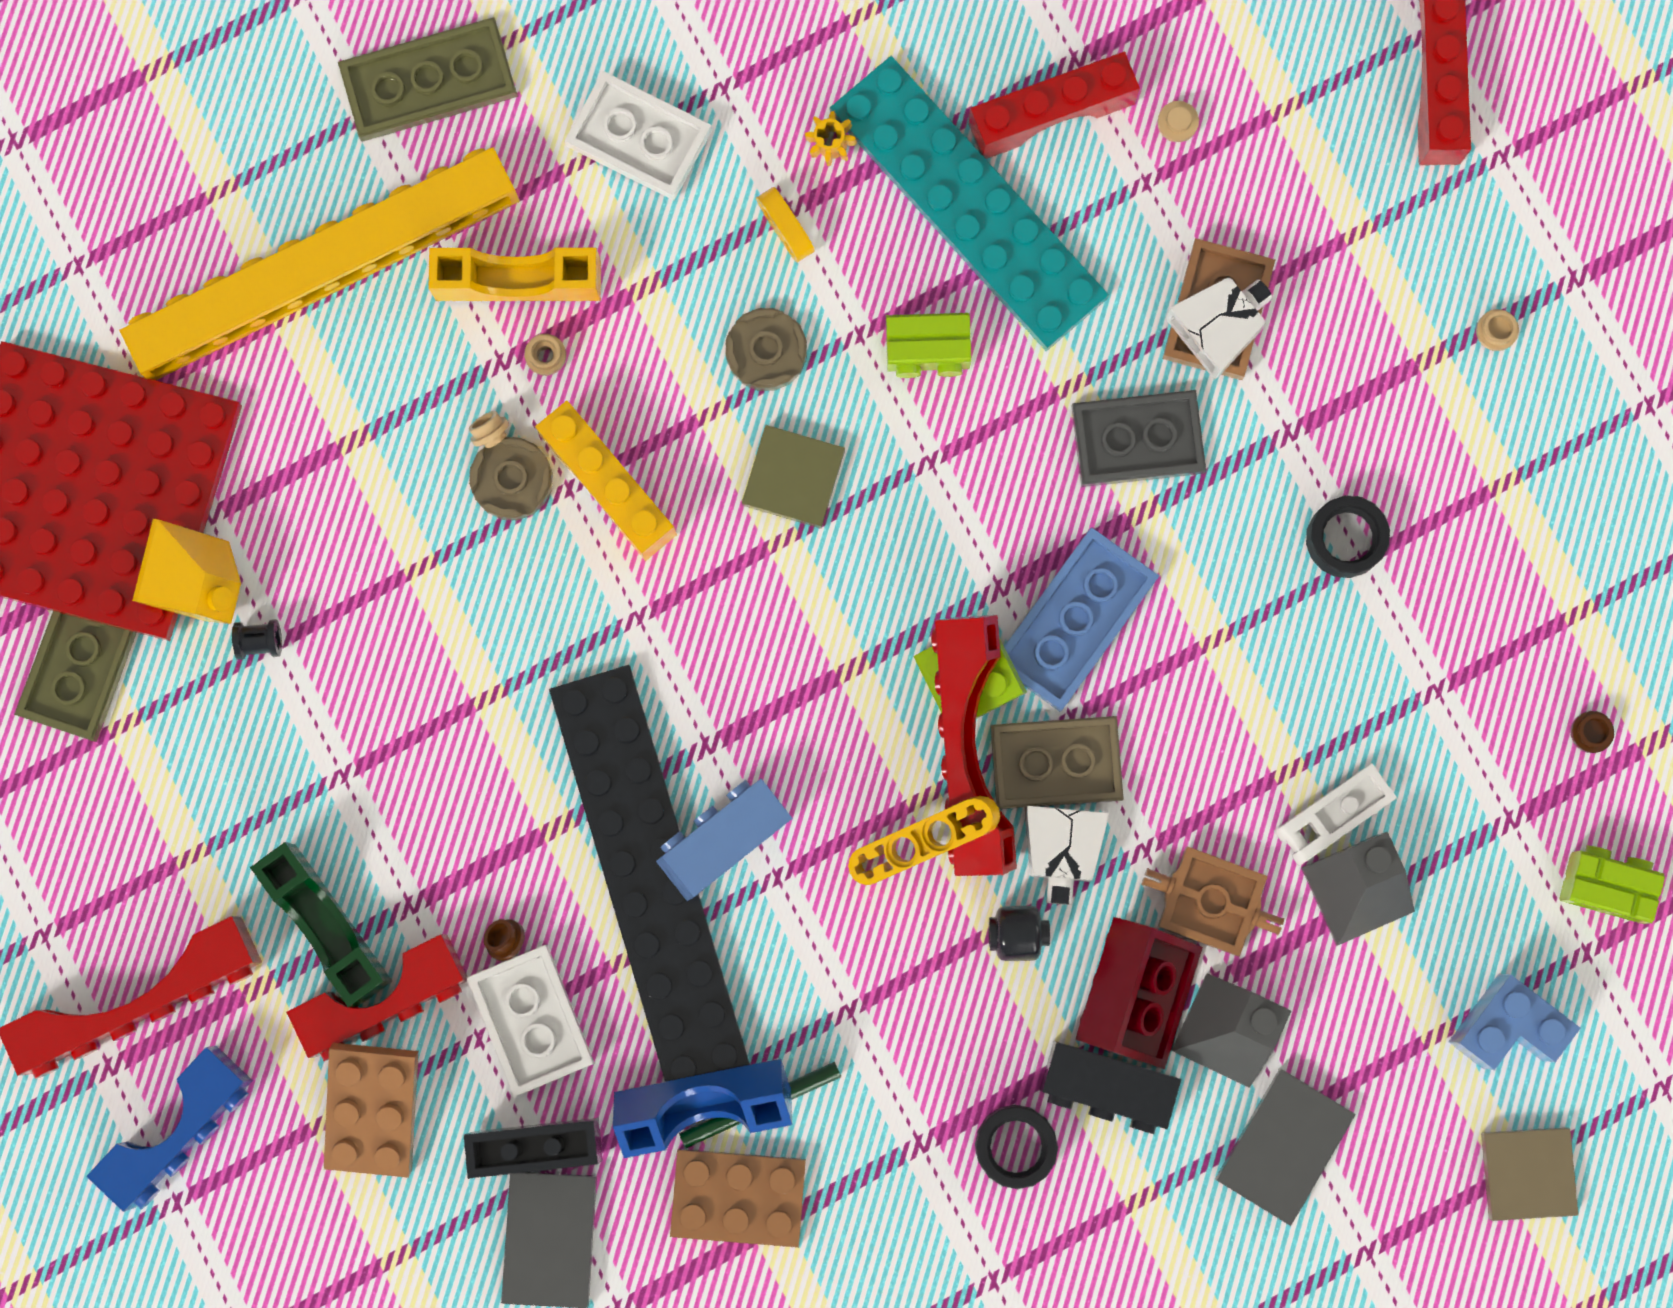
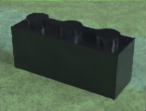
[1040,1041,1181,1134]
[464,1117,603,1179]

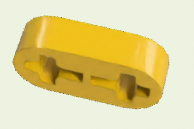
[756,186,815,263]

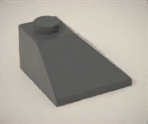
[1301,832,1415,946]
[1171,973,1291,1088]

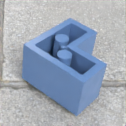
[1448,974,1581,1070]

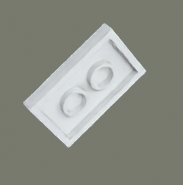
[564,71,712,200]
[467,945,595,1097]

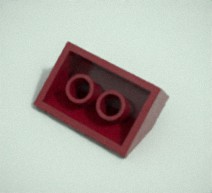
[1075,917,1203,1069]

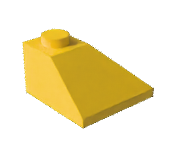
[132,519,241,624]

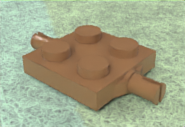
[1141,846,1284,957]

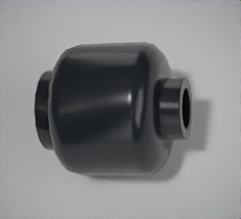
[989,906,1050,961]

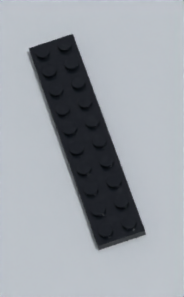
[549,665,750,1082]

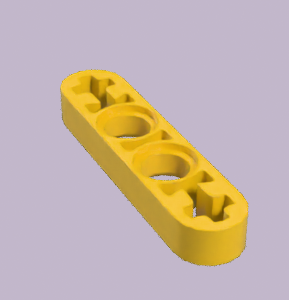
[848,796,1000,885]

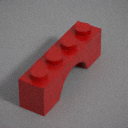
[968,51,1140,159]
[286,934,468,1062]

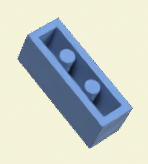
[656,779,793,901]

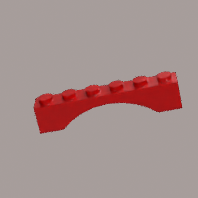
[1418,0,1471,165]
[931,615,1017,876]
[0,916,262,1079]

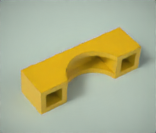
[428,247,601,301]
[535,400,677,561]

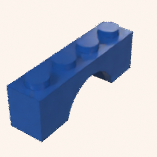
[86,1046,253,1212]
[613,1059,792,1158]

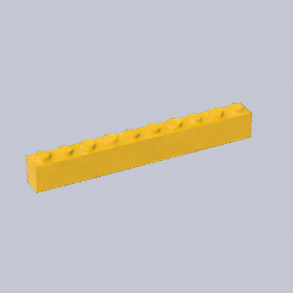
[119,147,520,380]

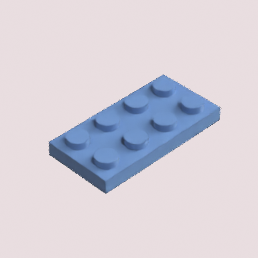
[1004,527,1159,712]

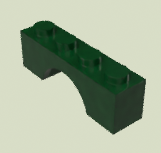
[250,842,392,1007]

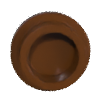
[1571,711,1614,753]
[484,919,525,961]

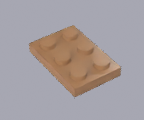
[1162,238,1276,380]
[324,1043,418,1178]
[670,1149,806,1248]

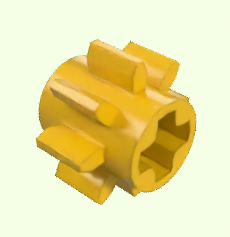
[804,111,857,166]

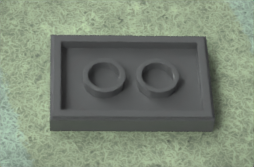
[1071,390,1206,487]
[1215,1068,1356,1226]
[501,1172,597,1308]

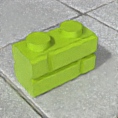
[886,313,971,378]
[1559,845,1665,924]

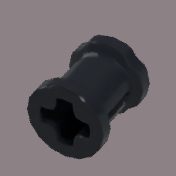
[232,619,282,660]

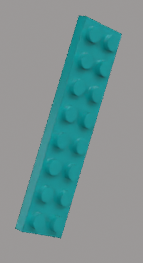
[830,55,1109,352]

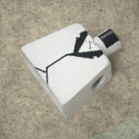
[1165,278,1273,380]
[1024,806,1109,905]

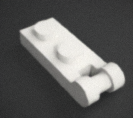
[1274,763,1397,866]

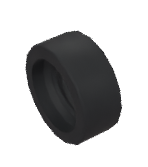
[1306,495,1390,578]
[975,1105,1058,1189]

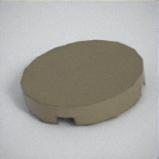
[725,308,807,391]
[469,437,553,520]

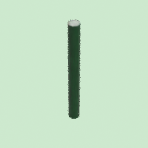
[679,1062,841,1149]

